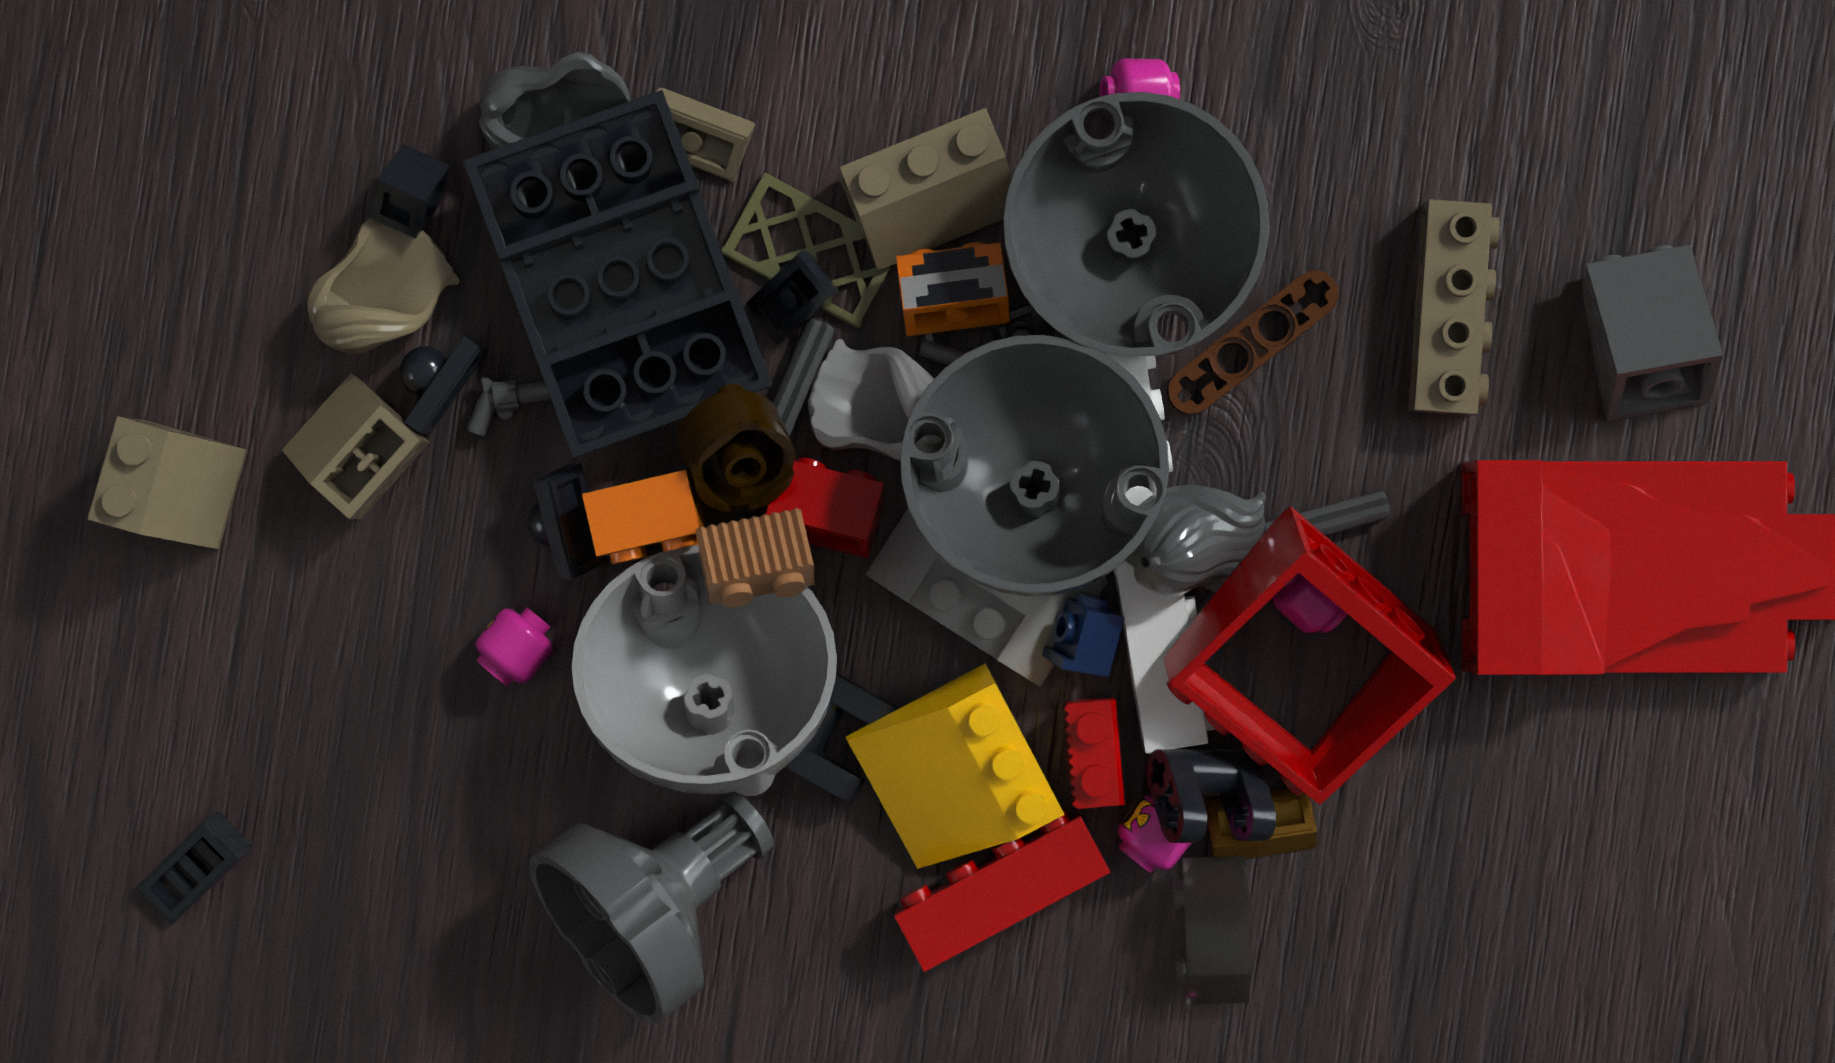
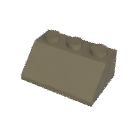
[838,108,1012,272]

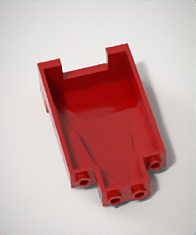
[1461,460,1835,675]

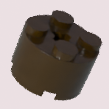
[676,384,796,512]

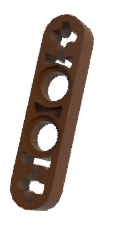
[1167,270,1339,415]

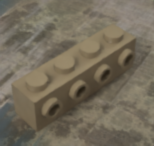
[1407,199,1500,416]

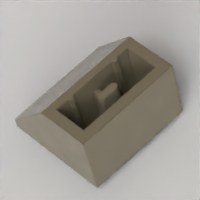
[282,373,430,520]

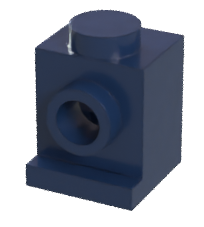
[1042,592,1125,677]

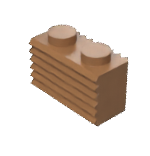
[696,508,815,608]

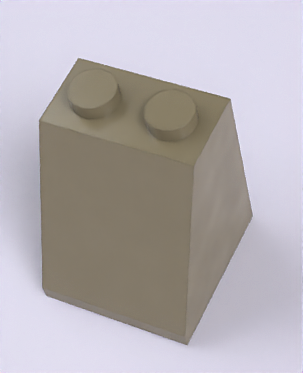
[88,416,248,549]

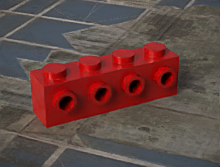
[894,810,1111,972]

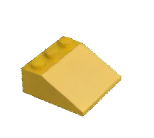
[846,663,1065,869]

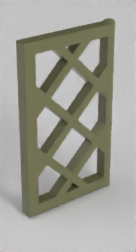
[721,172,891,329]

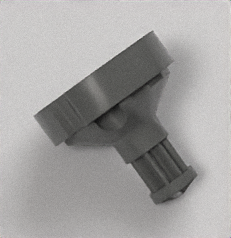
[529,792,774,1024]

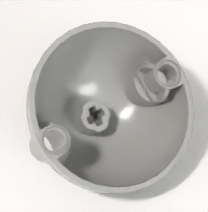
[571,545,837,796]

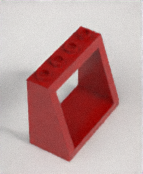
[1163,506,1456,805]

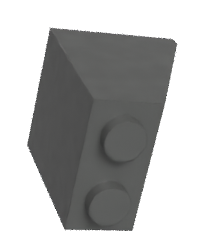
[1581,245,1723,422]

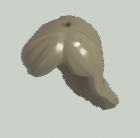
[307,218,459,354]

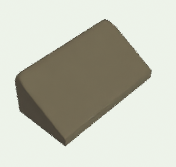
[656,88,755,182]

